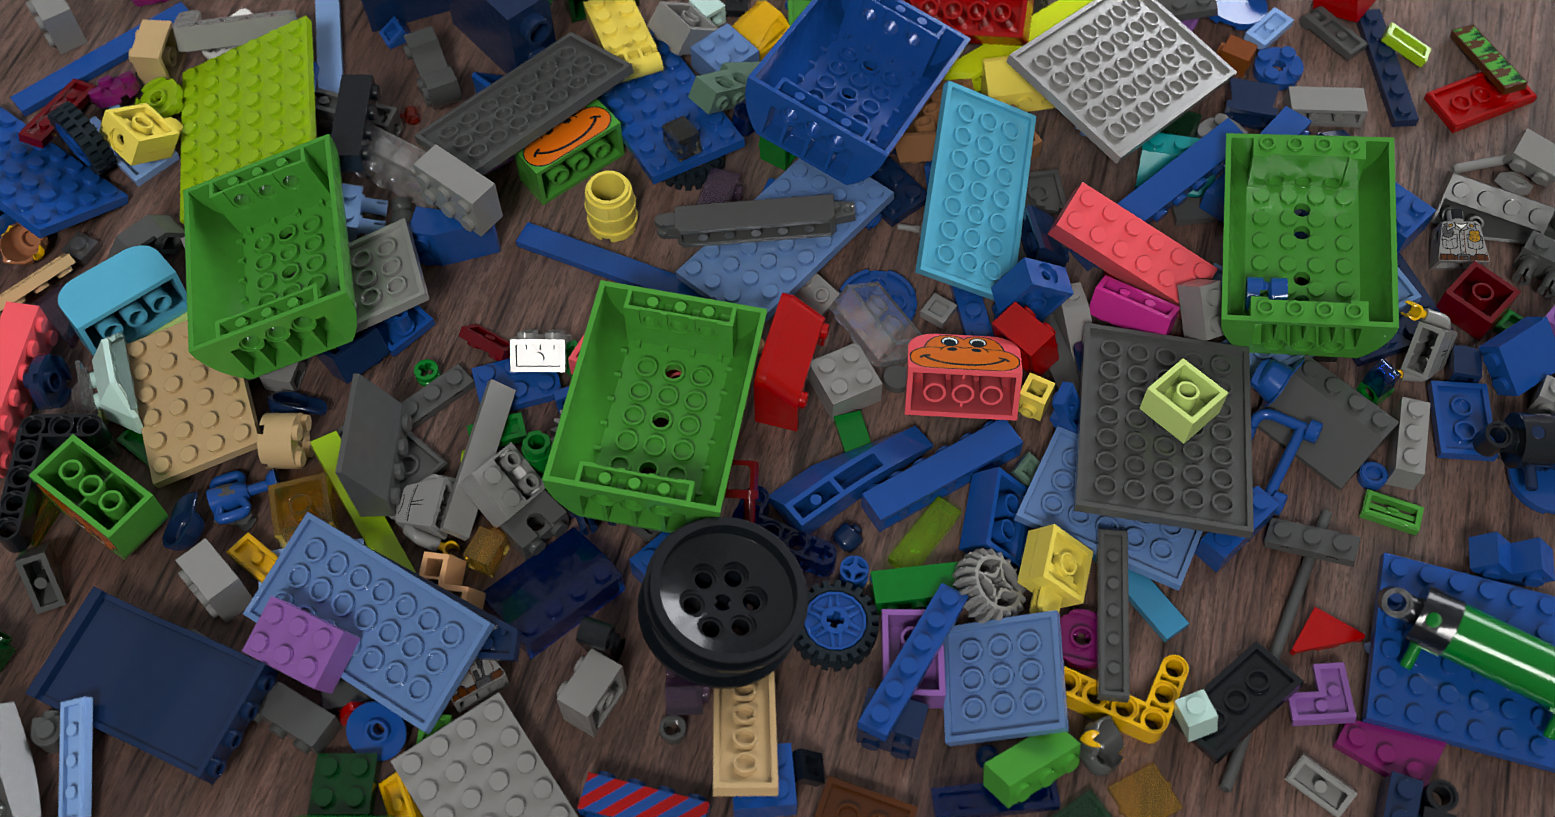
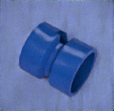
[1245,277,1288,313]

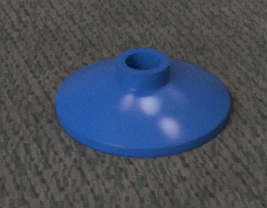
[346,701,407,761]

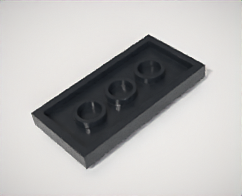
[1170,641,1303,764]

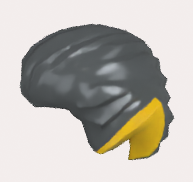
[1078,715,1124,776]

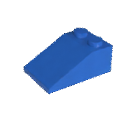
[410,206,501,266]

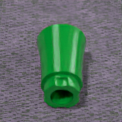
[522,430,553,479]

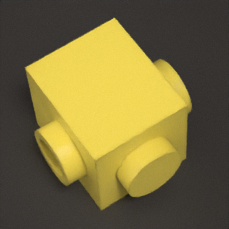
[1018,373,1056,421]

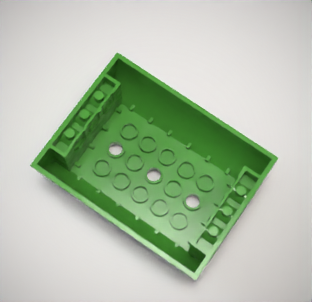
[183,134,357,379]
[542,280,767,533]

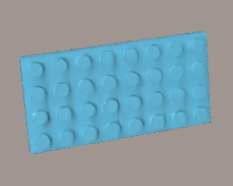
[915,80,1036,300]

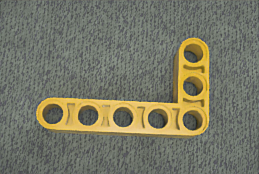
[1064,655,1189,743]

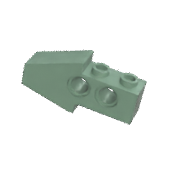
[688,62,760,114]

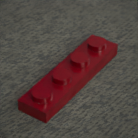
[18,78,96,149]

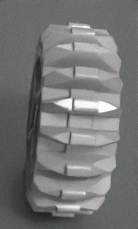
[952,548,1027,624]

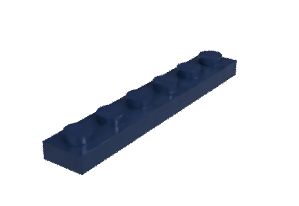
[1356,9,1419,127]

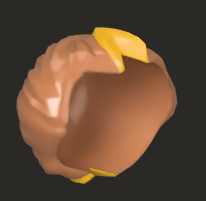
[0,222,49,265]

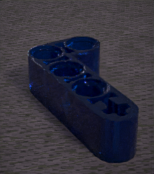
[732,485,837,577]

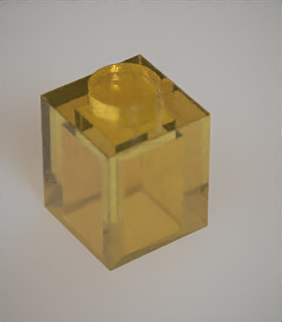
[463,526,510,577]

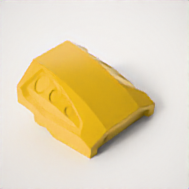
[732,0,790,62]

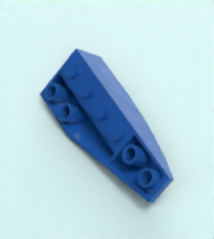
[766,426,933,540]

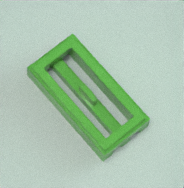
[1359,489,1424,536]

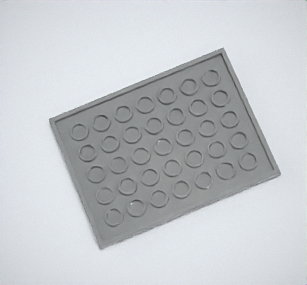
[1006,0,1237,164]

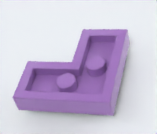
[1287,662,1356,726]

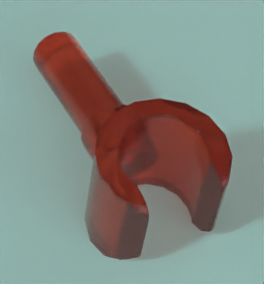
[399,105,420,125]

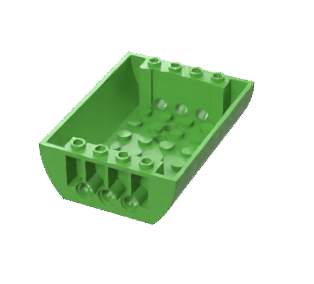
[1221,133,1399,358]

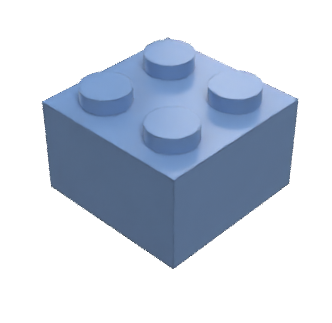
[690,23,759,75]

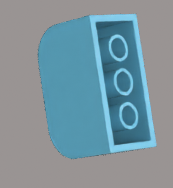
[58,245,187,357]

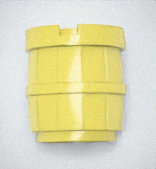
[584,171,639,242]

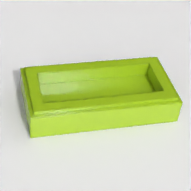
[1381,22,1431,68]

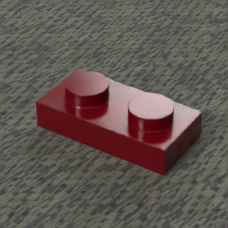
[458,323,510,361]

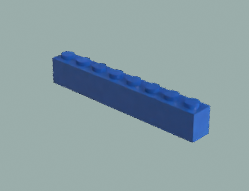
[1067,117,1244,272]

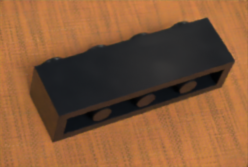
[331,74,381,172]

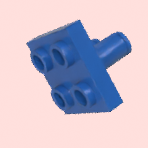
[373,305,435,357]

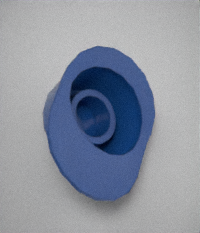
[1250,357,1305,408]

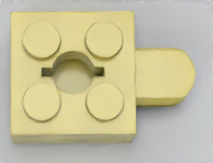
[99,103,183,166]
[1017,524,1094,614]

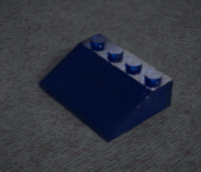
[483,527,626,660]

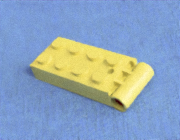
[583,0,664,84]

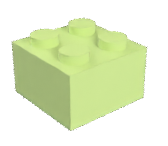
[1139,358,1228,444]

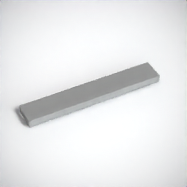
[439,379,516,541]

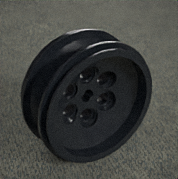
[637,517,808,689]

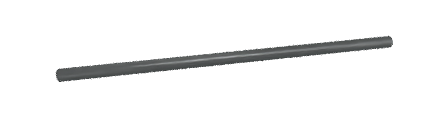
[1219,510,1332,793]

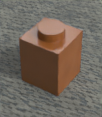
[1216,35,1258,78]

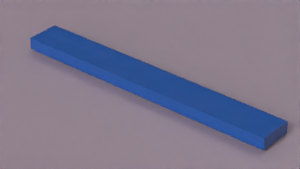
[10,2,189,117]
[516,222,704,298]

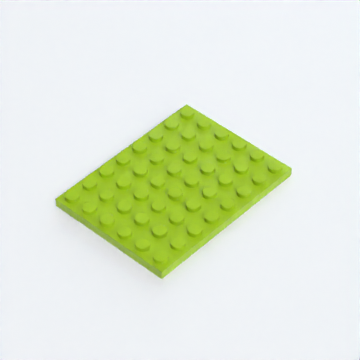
[180,16,317,224]

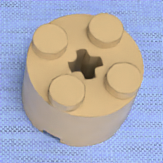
[257,413,314,469]

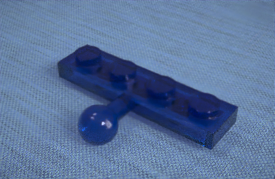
[930,745,1061,817]

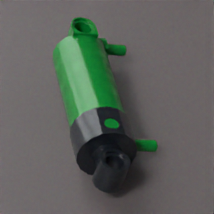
[1377,584,1555,740]

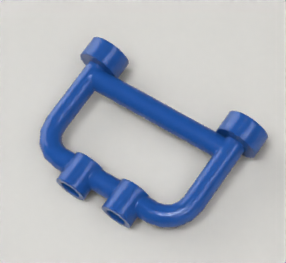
[1251,409,1324,516]

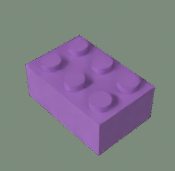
[242,596,361,694]
[880,609,946,708]

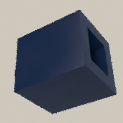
[1444,345,1482,383]

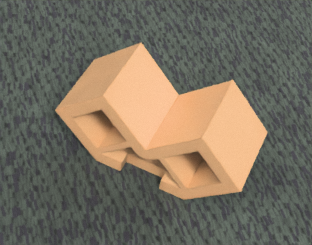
[419,551,486,610]

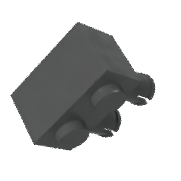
[1512,230,1555,298]

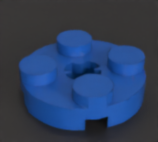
[1252,46,1304,91]

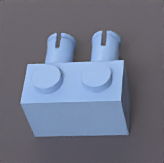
[342,183,388,243]

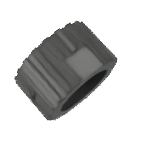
[659,714,687,745]

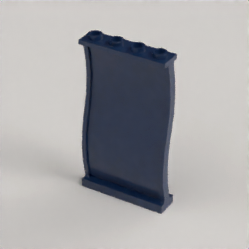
[25,586,278,785]

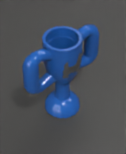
[206,468,283,524]

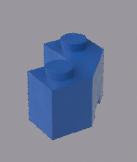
[1468,531,1555,587]

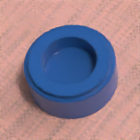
[1357,461,1388,491]

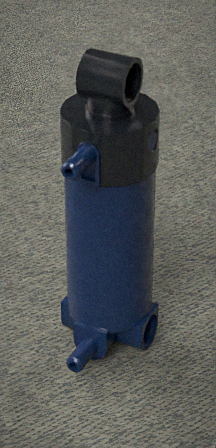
[1472,412,1555,491]

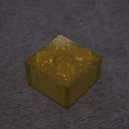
[268,472,340,548]

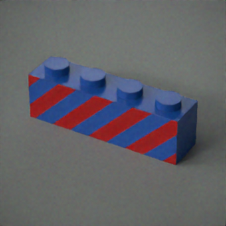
[577,771,711,817]

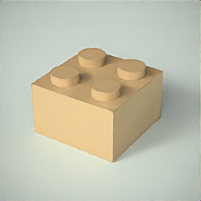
[129,19,187,86]

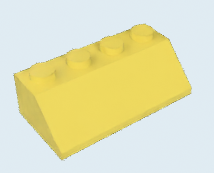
[981,56,1056,112]

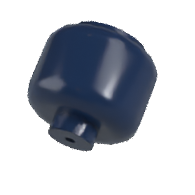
[832,522,863,553]

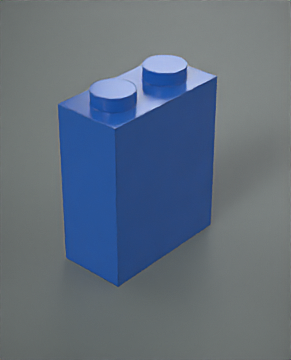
[1479,317,1555,396]

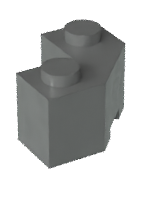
[107,215,185,259]

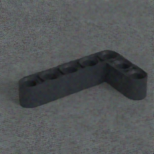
[0,414,112,553]

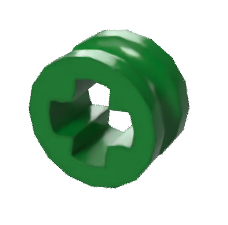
[414,359,441,387]

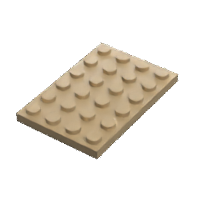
[126,320,261,488]

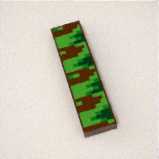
[1450,24,1528,95]

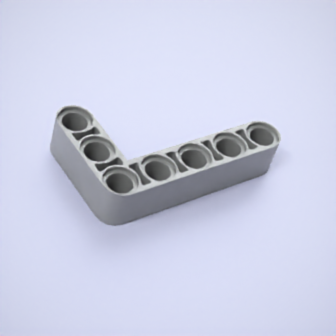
[172,10,297,52]

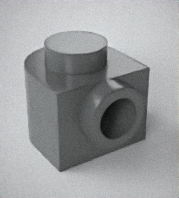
[31,710,60,754]

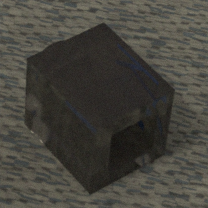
[662,115,702,162]

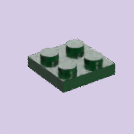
[307,753,381,815]

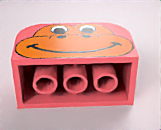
[905,334,1023,421]

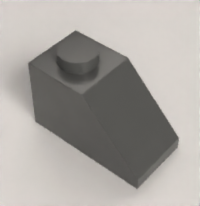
[14,542,67,614]

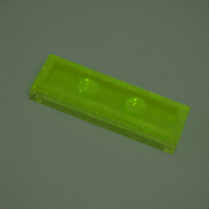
[887,496,961,568]

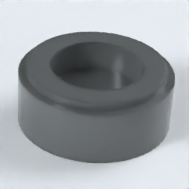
[883,365,907,393]

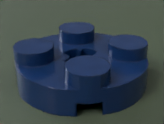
[23,354,72,410]

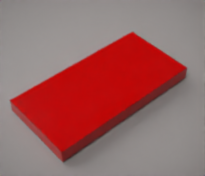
[1424,72,1537,133]

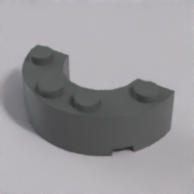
[403,26,462,110]

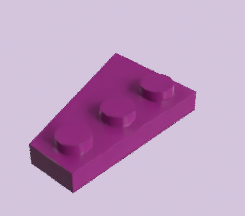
[1332,720,1447,786]

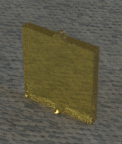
[1108,763,1183,817]

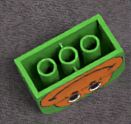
[514,99,625,205]
[28,434,169,560]

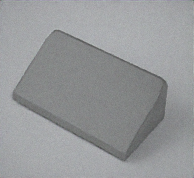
[1285,753,1358,817]

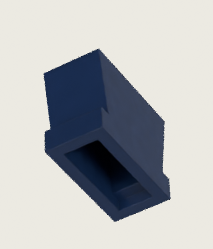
[1223,77,1280,131]

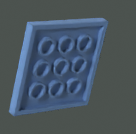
[944,610,1069,746]

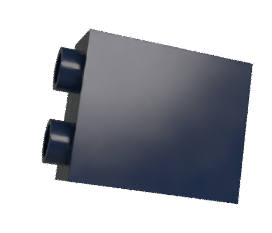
[447,0,556,74]

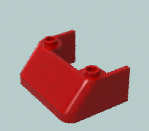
[754,293,830,432]

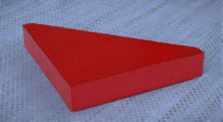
[1289,607,1366,655]

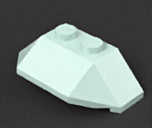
[89,332,143,434]

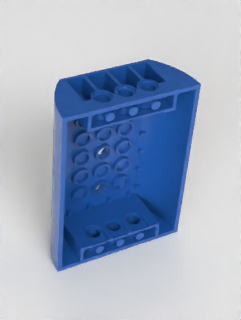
[745,0,971,185]

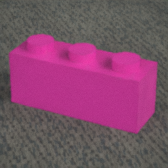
[1089,275,1180,335]

